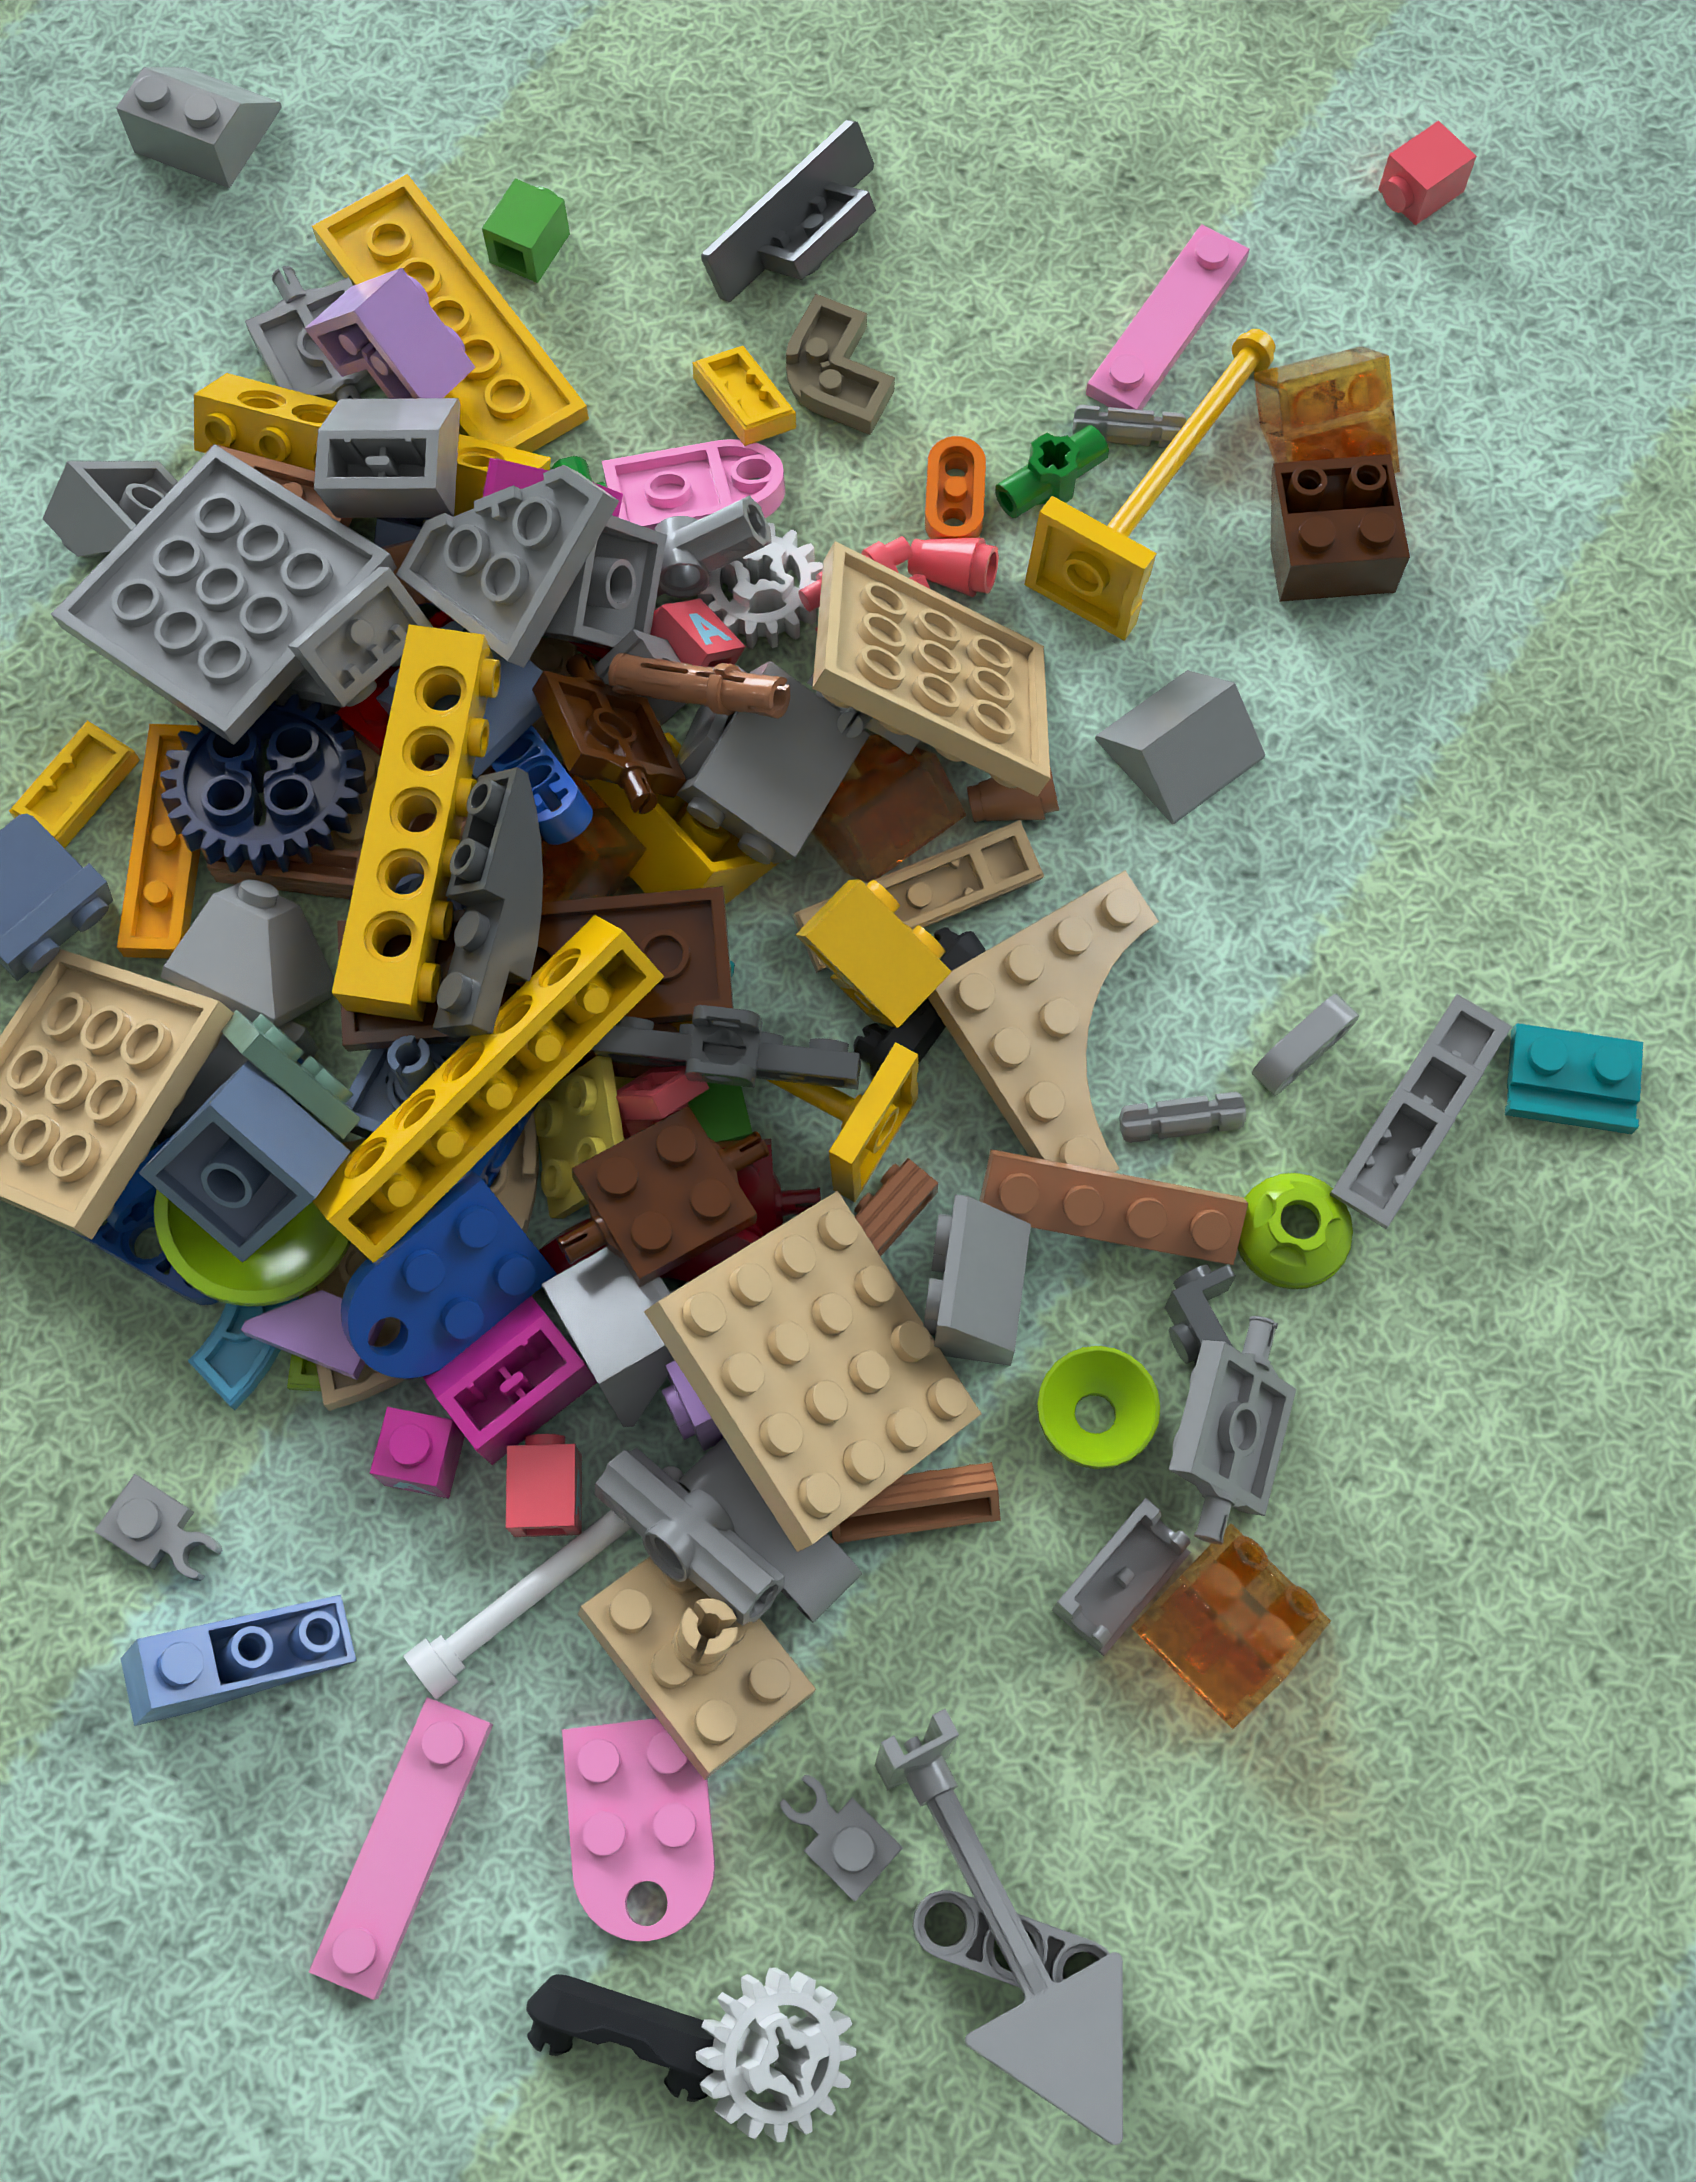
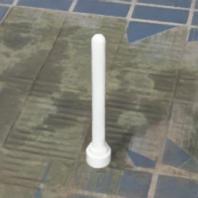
[403,1466,683,1700]

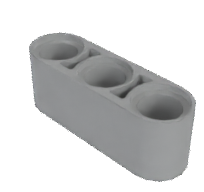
[678,1437,862,1623]
[912,1890,1110,1988]

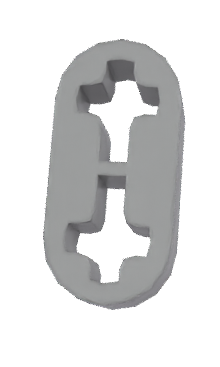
[1252,994,1360,1096]

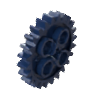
[160,694,368,875]

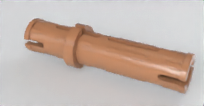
[608,653,790,719]

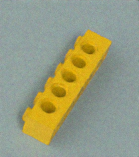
[194,373,551,516]
[332,624,501,1022]
[312,915,664,1263]

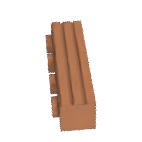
[207,846,361,899]
[854,1158,938,1257]
[831,1462,1001,1544]

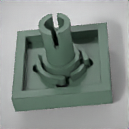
[221,1009,361,1139]

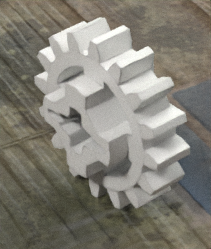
[697,523,823,649]
[696,1968,856,2142]

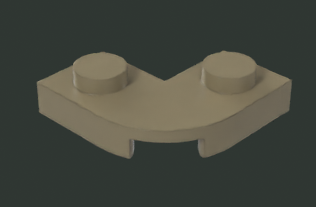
[786,294,895,435]

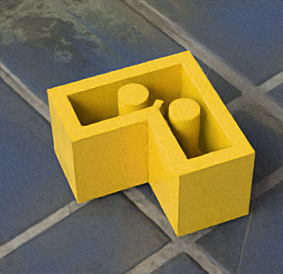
[795,879,952,1028]

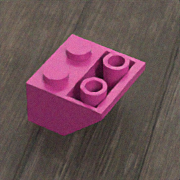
[423,1296,597,1465]

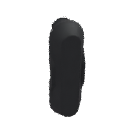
[853,927,986,1077]
[526,1974,714,2102]

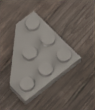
[396,465,619,668]

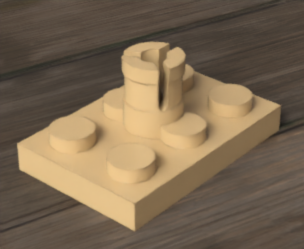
[578,1556,816,1781]

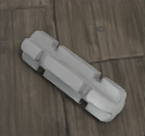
[1072,405,1186,448]
[1119,1092,1246,1143]

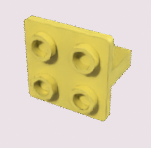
[534,1056,635,1219]

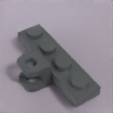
[592,1005,861,1090]

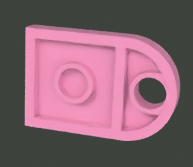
[602,439,785,530]
[562,1718,715,1941]

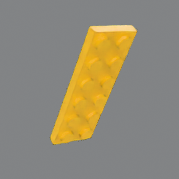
[312,174,589,453]

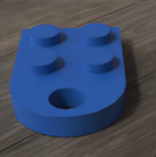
[341,1172,557,1379]

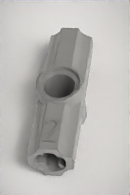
[654,495,772,598]
[595,1448,785,1626]

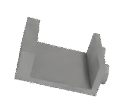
[677,661,870,864]

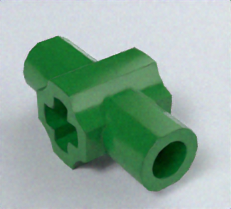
[995,425,1109,518]

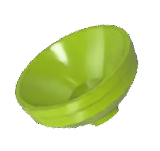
[1237,1173,1353,1289]
[1037,1346,1161,1469]

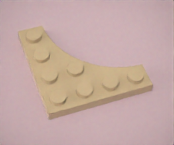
[928,870,1159,1173]

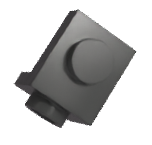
[1165,1264,1236,1365]

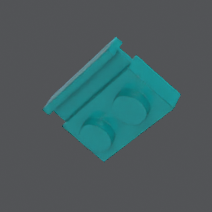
[1505,1023,1643,1134]

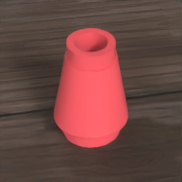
[908,538,999,597]

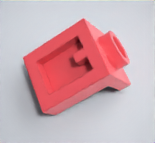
[616,1066,709,1139]

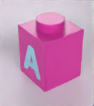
[370,1407,465,1499]

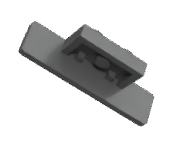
[701,120,876,302]

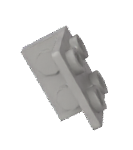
[288,567,434,707]

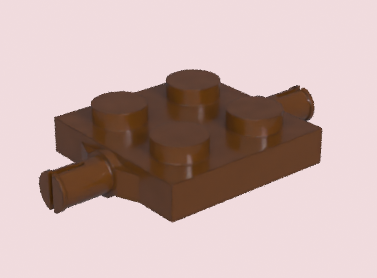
[532,653,687,814]
[556,1106,769,1288]

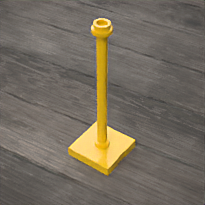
[1024,329,1275,641]
[668,1021,918,1202]

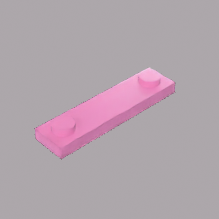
[1086,224,1250,410]
[309,1697,493,2000]

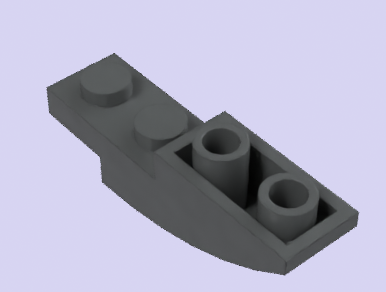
[432,767,543,1038]

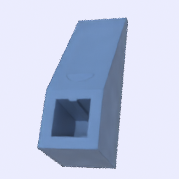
[120,1595,357,1726]

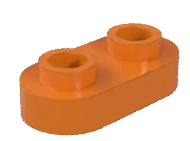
[925,436,986,539]

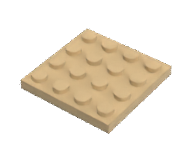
[812,541,1051,796]
[0,949,235,1240]
[644,1191,982,1552]

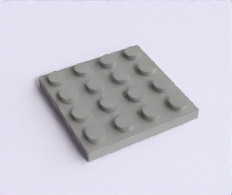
[51,444,397,745]

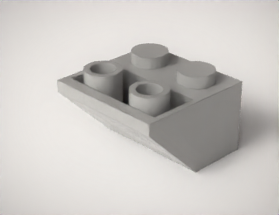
[314,398,461,518]
[923,1194,1031,1366]

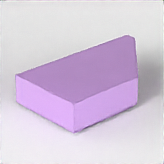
[241,1290,386,1380]

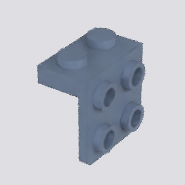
[0,814,113,982]

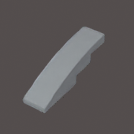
[1330,994,1512,1229]

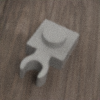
[94,1474,223,1581]
[780,1775,903,1902]

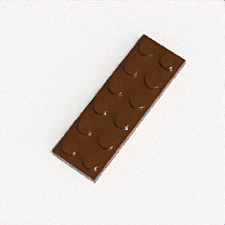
[337,886,734,1052]

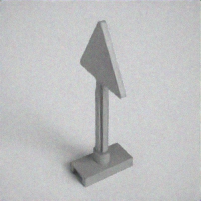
[875,1709,1123,2145]

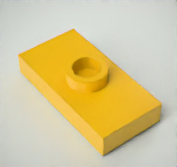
[692,346,796,446]
[9,720,140,849]

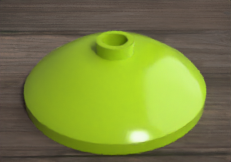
[154,1158,351,1306]

